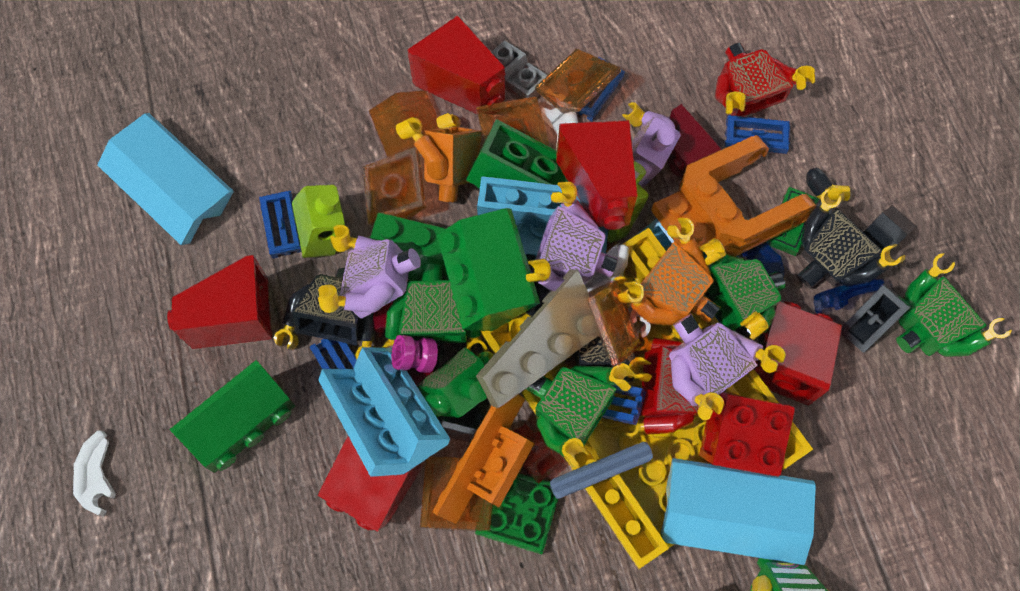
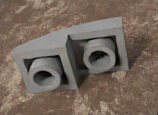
[491,40,551,103]

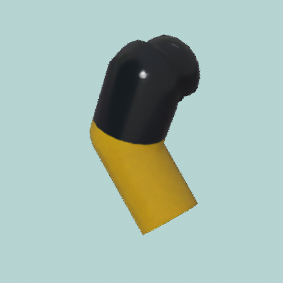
[806,168,850,201]

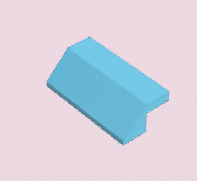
[97,113,234,245]
[477,176,609,260]
[318,347,450,477]
[661,458,816,565]

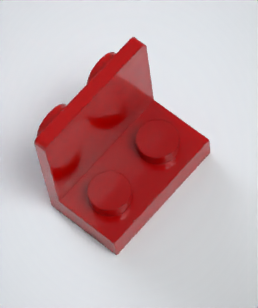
[699,390,795,477]

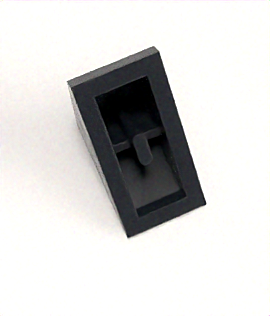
[863,205,916,256]
[841,283,911,353]
[442,398,489,443]

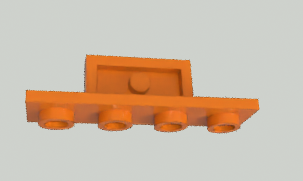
[432,394,534,524]

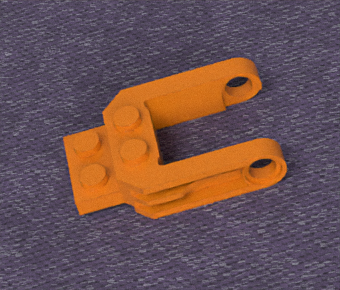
[651,135,816,256]

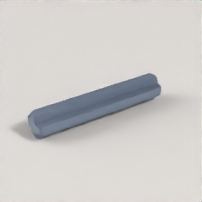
[550,442,653,499]

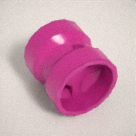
[391,335,438,373]

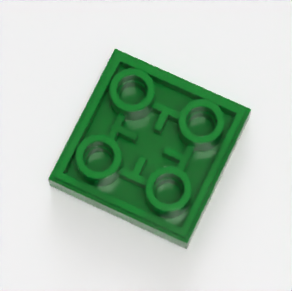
[475,473,558,555]

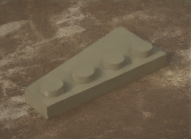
[476,269,605,408]

